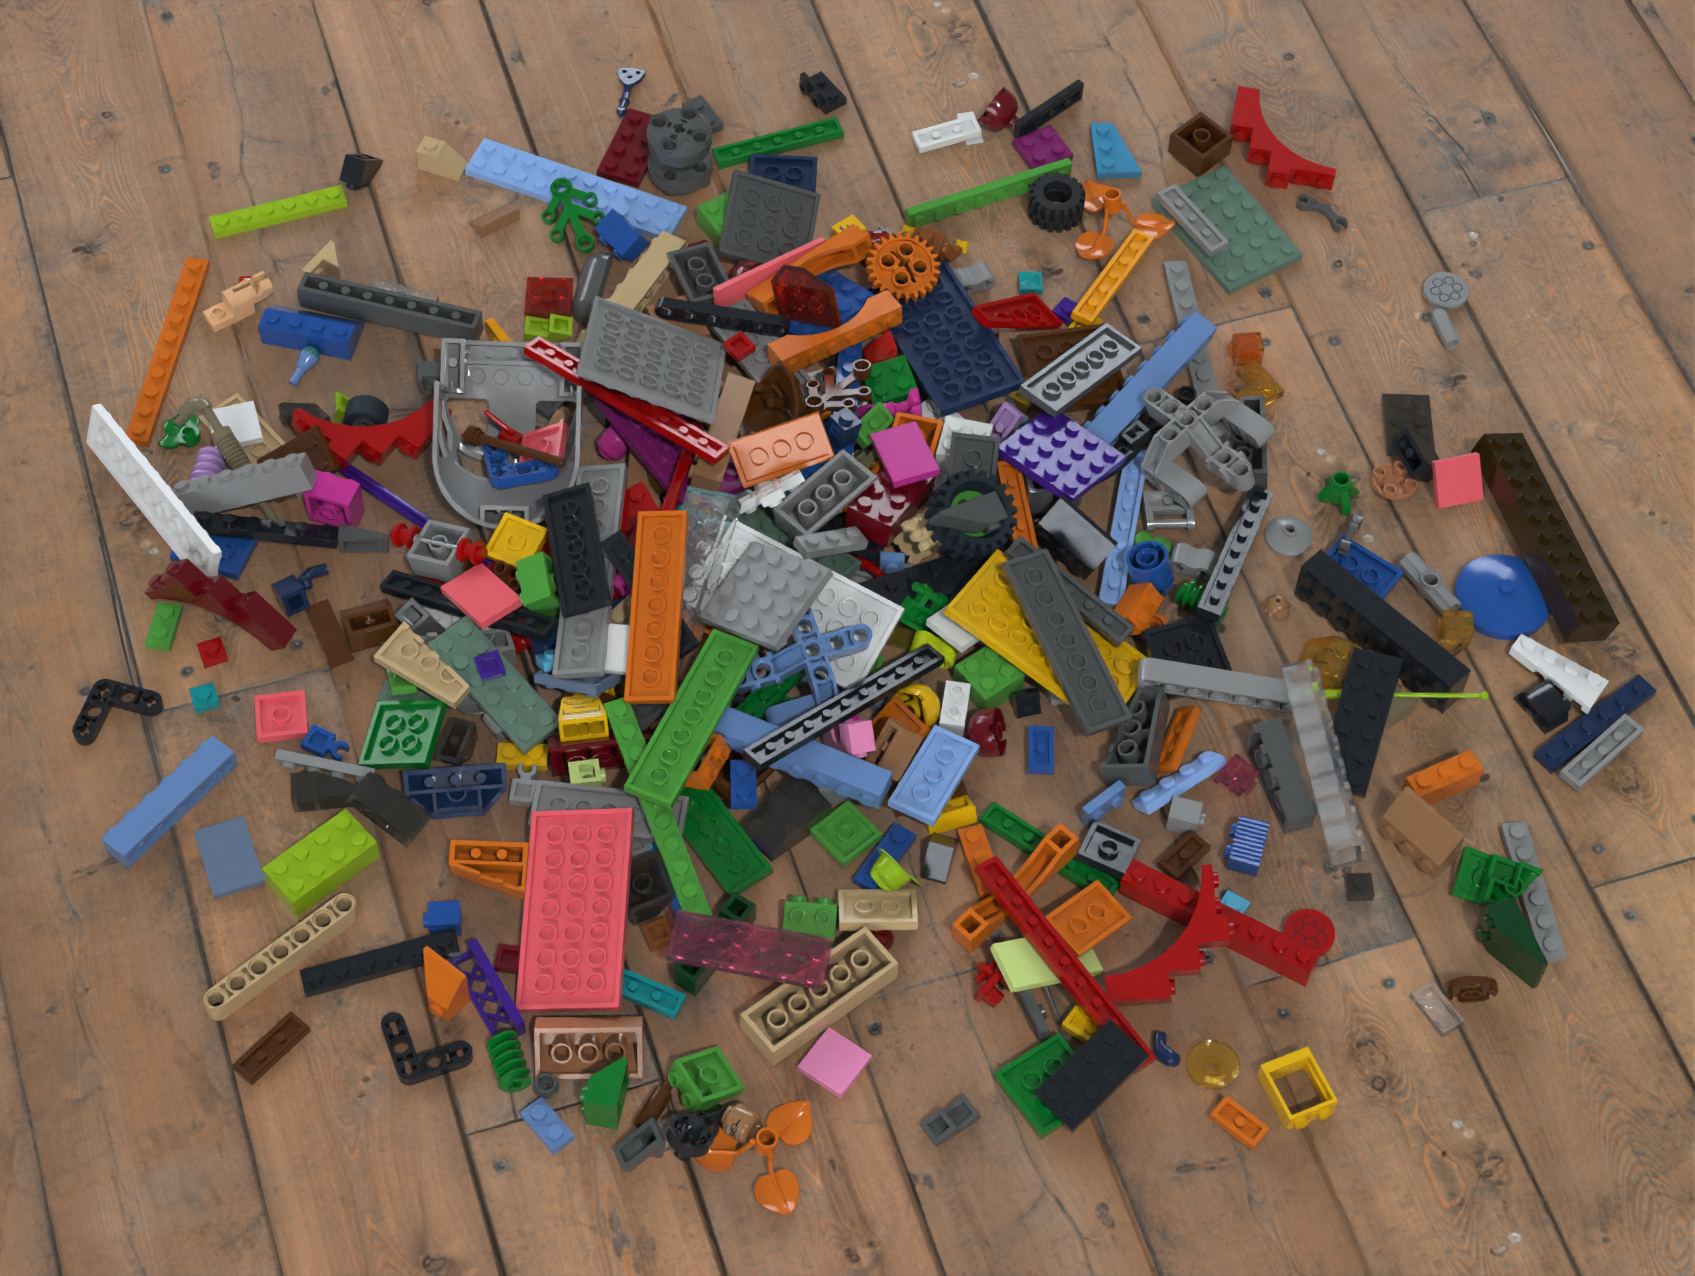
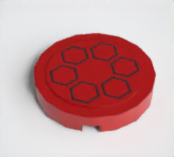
[1283,909,1335,957]

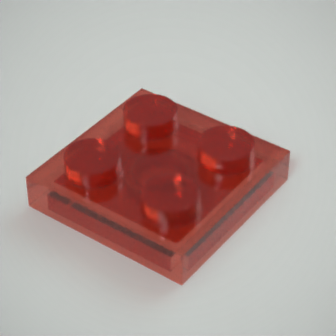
[524,277,574,319]

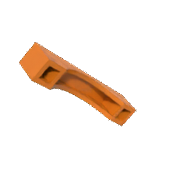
[746,224,873,315]
[767,290,902,373]
[952,823,1079,954]

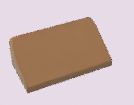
[470,203,520,238]

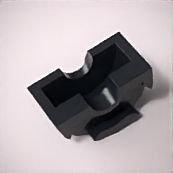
[1513,679,1571,734]

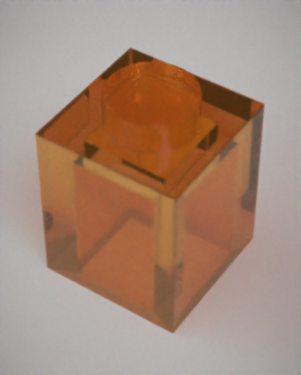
[1227,332,1264,366]

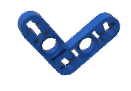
[483,444,559,489]

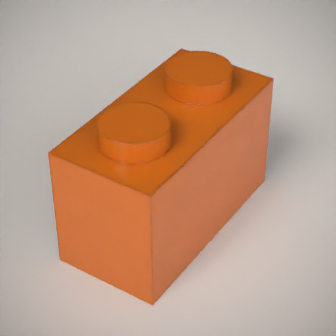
[1114,582,1164,636]

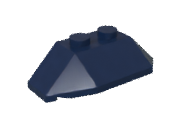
[403,763,508,819]

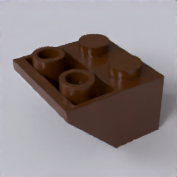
[340,598,398,653]

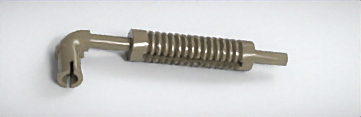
[171,397,278,520]

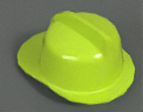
[870,848,924,891]

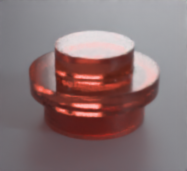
[870,930,894,951]

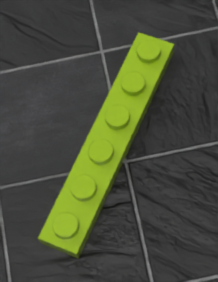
[209,185,348,239]

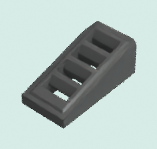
[338,524,390,553]

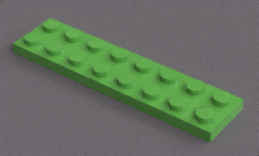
[624,628,759,810]

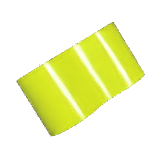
[908,630,958,669]

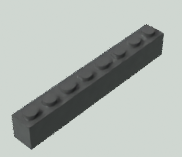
[298,272,484,341]

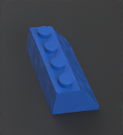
[258,305,365,361]

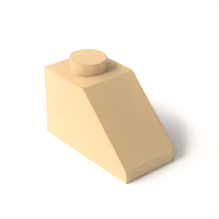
[416,136,468,181]

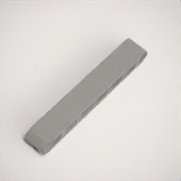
[1137,658,1305,714]

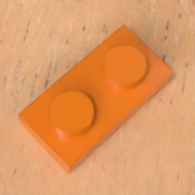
[1209,1095,1270,1151]

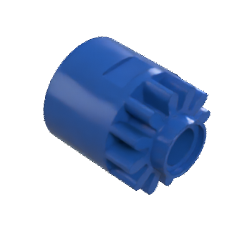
[1126,541,1175,596]

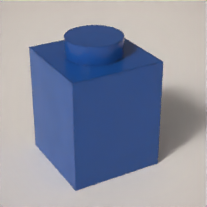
[423,900,462,936]

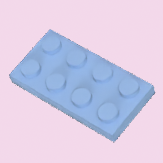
[888,725,980,827]

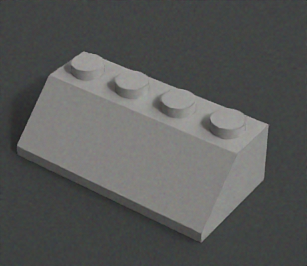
[773,449,877,539]

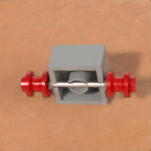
[390,519,488,582]

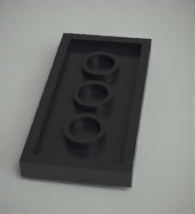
[1034,1019,1149,1133]

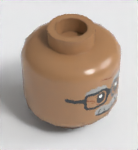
[721,1103,763,1144]

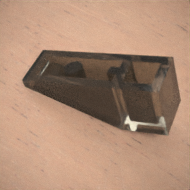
[290,770,371,813]

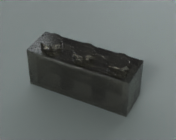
[345,770,431,848]

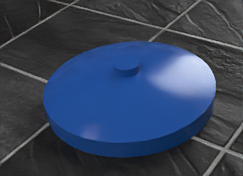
[1454,554,1550,640]

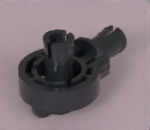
[666,1104,726,1161]

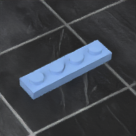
[1132,751,1227,815]

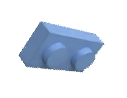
[1080,780,1126,827]
[520,1097,575,1155]

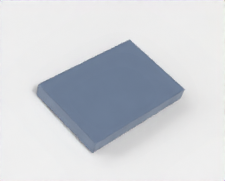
[193,816,265,900]

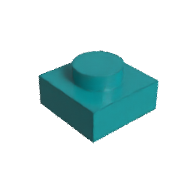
[189,682,220,714]

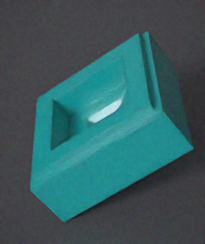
[1018,271,1043,295]

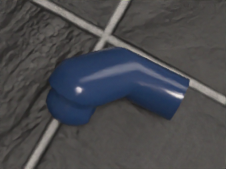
[298,563,329,590]
[1153,1031,1181,1067]

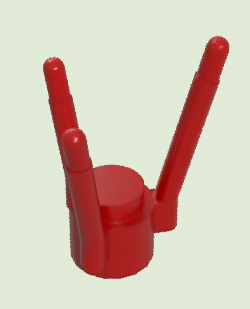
[461,410,523,444]

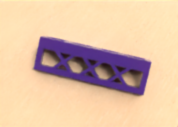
[449,938,526,1037]

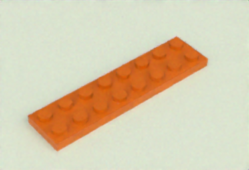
[624,510,689,704]

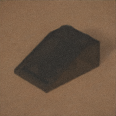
[739,776,832,862]

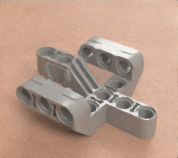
[1141,387,1276,510]

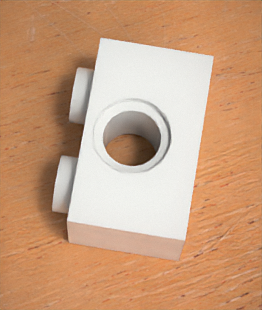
[939,680,971,737]

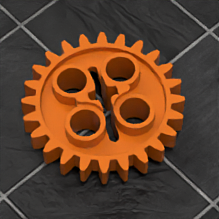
[865,232,940,304]

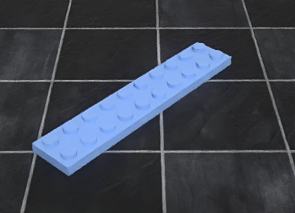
[465,138,687,238]

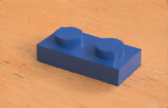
[1028,725,1054,775]
[730,760,757,810]

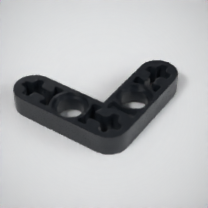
[72,679,164,746]
[381,1012,473,1086]

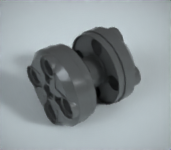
[647,105,713,196]

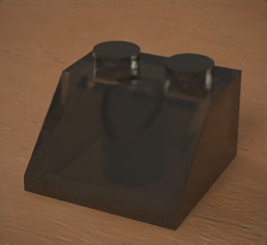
[628,851,675,926]

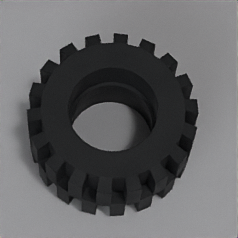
[1027,172,1086,233]

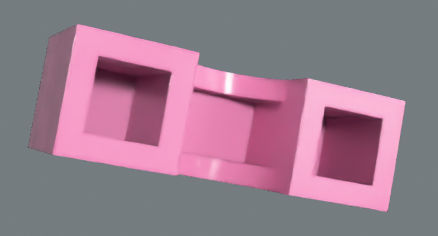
[823,719,876,758]

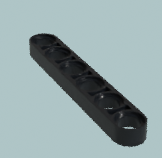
[654,297,791,337]

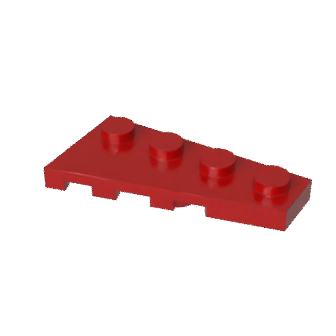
[971,292,1063,329]

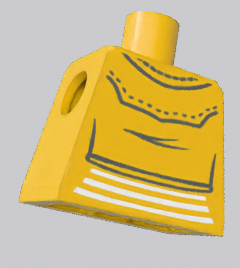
[558,692,609,742]

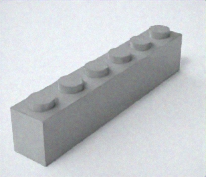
[172,452,318,515]

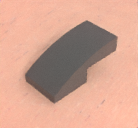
[920,1094,981,1146]

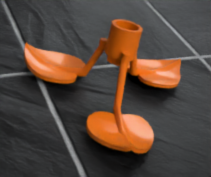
[1076,178,1176,260]
[694,1101,812,1216]

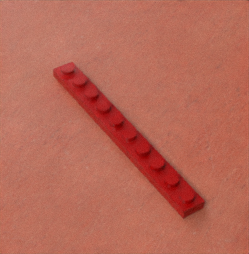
[523,336,730,465]
[974,855,1157,1075]

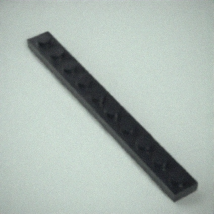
[742,643,945,772]

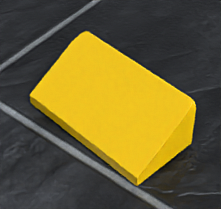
[925,795,977,835]

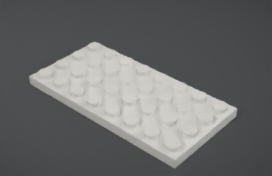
[683,518,905,690]

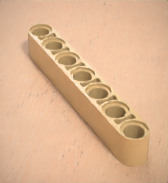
[203,893,358,1021]

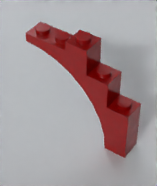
[1230,86,1336,190]
[291,398,452,472]
[1105,864,1235,1007]

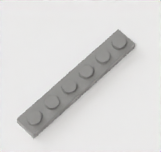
[1499,821,1567,963]

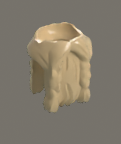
[893,505,942,565]

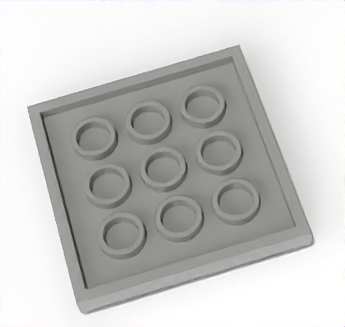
[698,541,833,652]

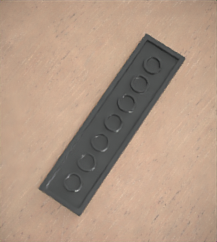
[1001,548,1133,737]

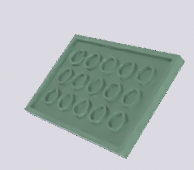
[1151,165,1303,295]

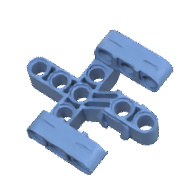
[736,608,873,727]

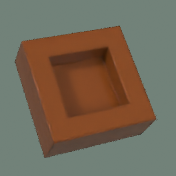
[641,917,675,952]

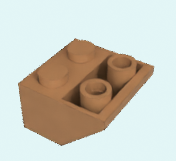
[865,716,923,781]

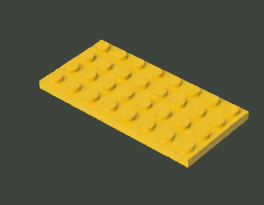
[943,549,1147,706]

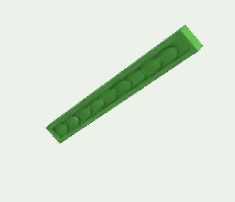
[603,697,715,934]

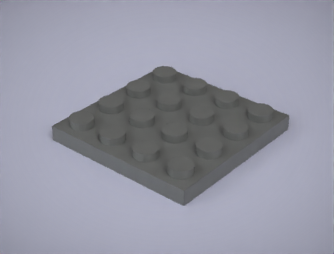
[717,169,821,266]

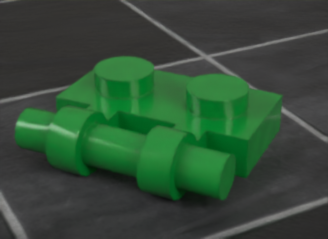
[899,582,951,635]

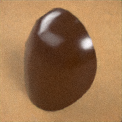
[737,361,807,439]

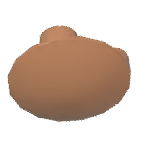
[1371,460,1418,501]

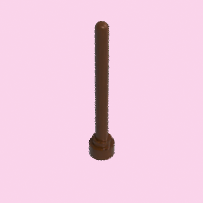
[464,425,566,467]

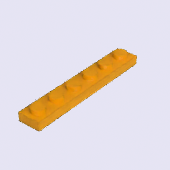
[1071,228,1154,326]

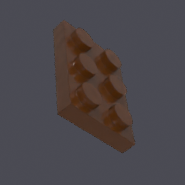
[257,426,340,503]

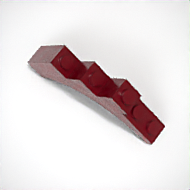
[145,558,297,651]

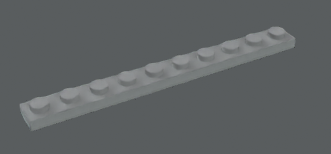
[1163,260,1230,444]

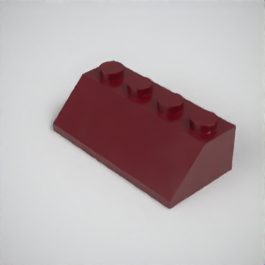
[548,728,652,777]

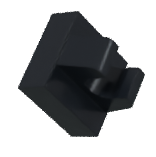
[1013,687,1041,719]

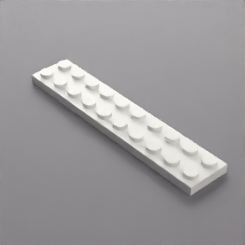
[86,404,222,577]

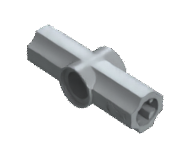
[1398,552,1461,618]

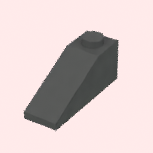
[928,491,1008,533]

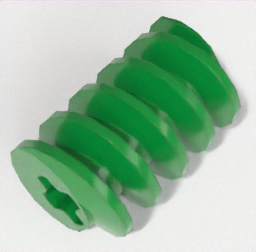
[1175,578,1230,627]
[486,1030,533,1093]

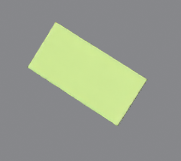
[990,937,1103,993]

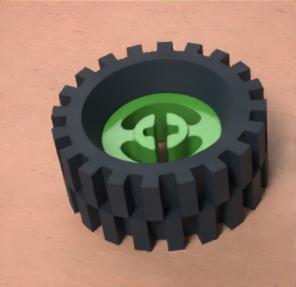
[925,469,1017,562]

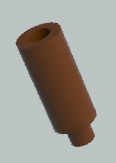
[633,1081,673,1128]

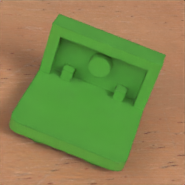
[782,895,838,957]

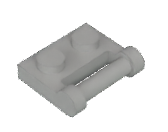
[1142,490,1195,532]

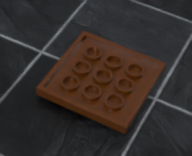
[1016,323,1125,414]

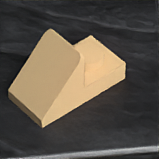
[302,240,341,279]

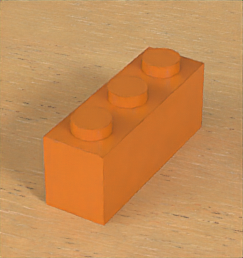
[1401,749,1484,805]

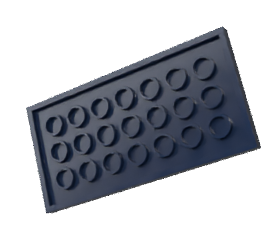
[863,260,1025,418]

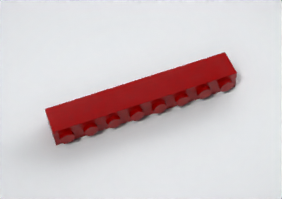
[1119,859,1321,987]

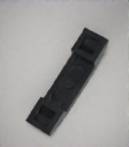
[1098,420,1152,484]

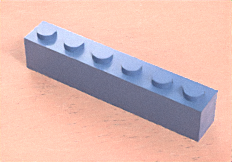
[102,736,238,868]

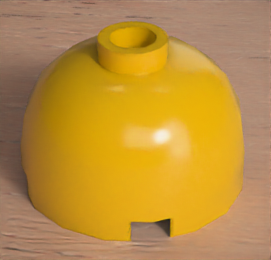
[893,683,941,728]

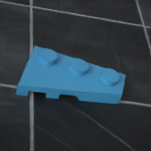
[1090,122,1142,179]

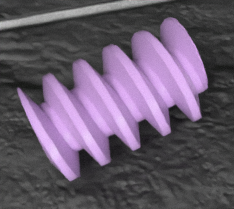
[189,447,226,480]

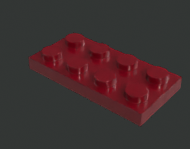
[597,108,653,188]

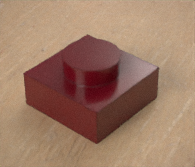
[494,944,521,975]

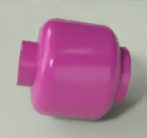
[597,425,630,461]

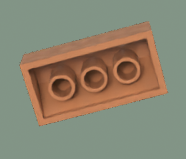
[534,1016,644,1079]

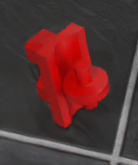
[973,961,1010,1008]

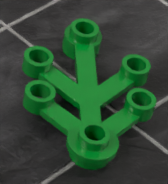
[542,178,605,254]

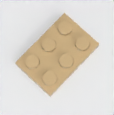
[838,889,918,931]

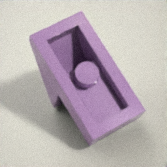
[989,401,1025,444]

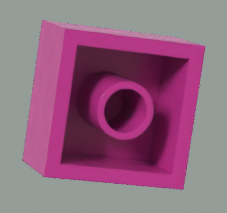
[303,470,365,527]

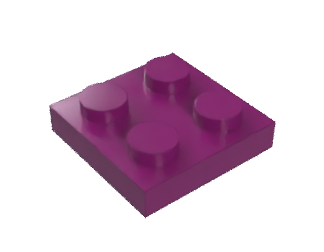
[1012,125,1073,170]

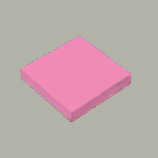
[797,1027,872,1099]

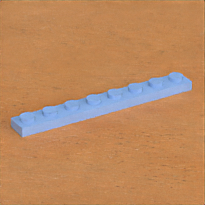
[1099,450,1147,610]

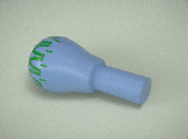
[288,346,320,387]

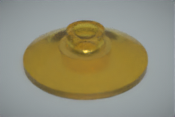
[1186,1040,1240,1090]

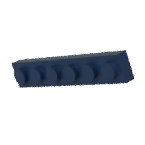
[1533,674,1657,774]

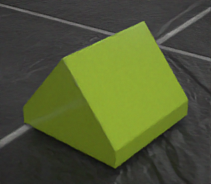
[334,392,350,423]

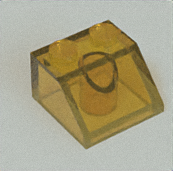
[1290,635,1358,689]

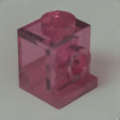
[1214,753,1260,797]

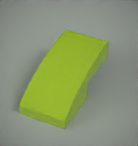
[523,314,573,341]

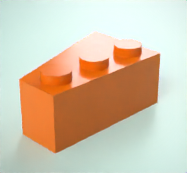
[449,839,529,901]

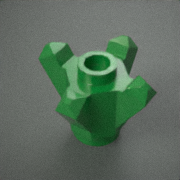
[1318,471,1360,516]

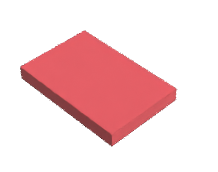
[440,563,522,630]

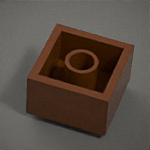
[1168,112,1233,177]

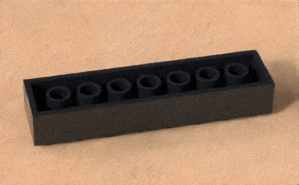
[1294,549,1471,714]

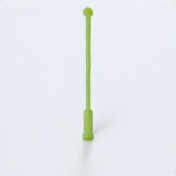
[1305,688,1489,701]

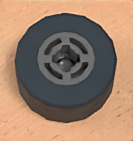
[343,395,389,426]

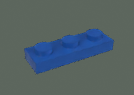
[853,822,917,889]

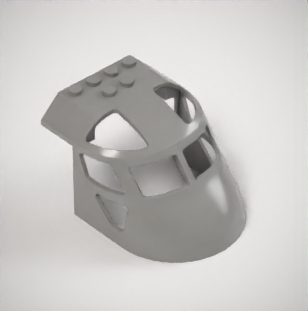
[432,338,584,529]

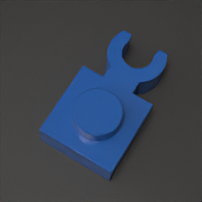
[301,724,350,762]

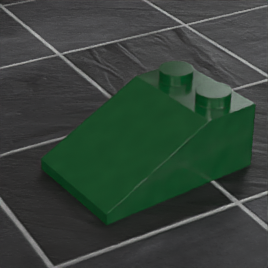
[1475,897,1548,989]

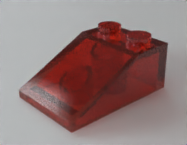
[771,265,842,328]

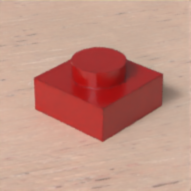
[723,331,756,363]
[197,636,228,669]

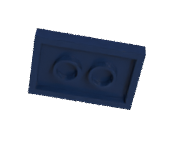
[750,154,818,193]

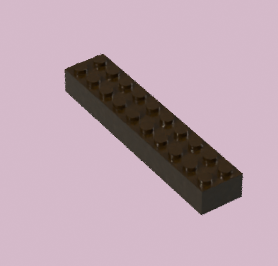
[1471,433,1620,643]

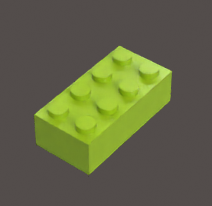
[262,808,380,917]

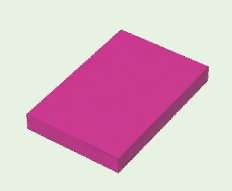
[870,421,940,488]

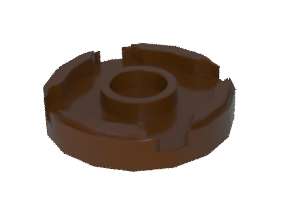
[1444,976,1498,1003]

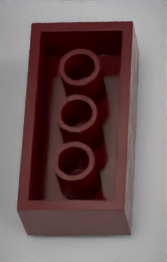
[845,466,936,548]

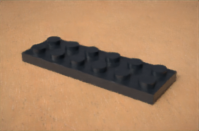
[542,482,612,619]
[1316,647,1403,798]

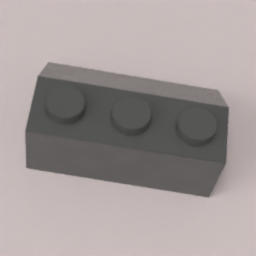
[667,242,729,305]

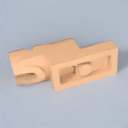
[202,271,274,333]

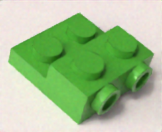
[668,1046,745,1113]

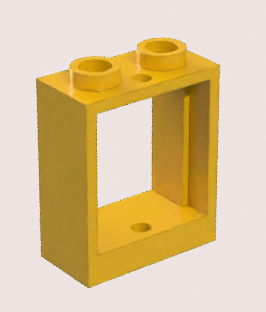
[1257,1046,1338,1131]

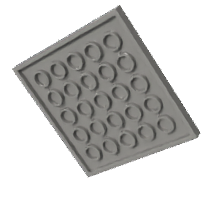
[576,295,726,425]

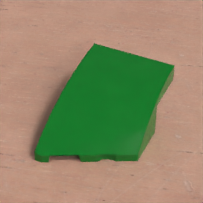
[1449,846,1543,906]

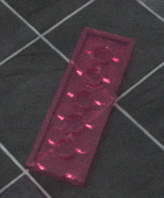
[666,910,833,991]

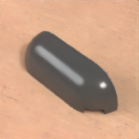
[571,252,613,327]

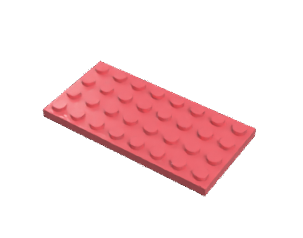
[516,808,635,1013]

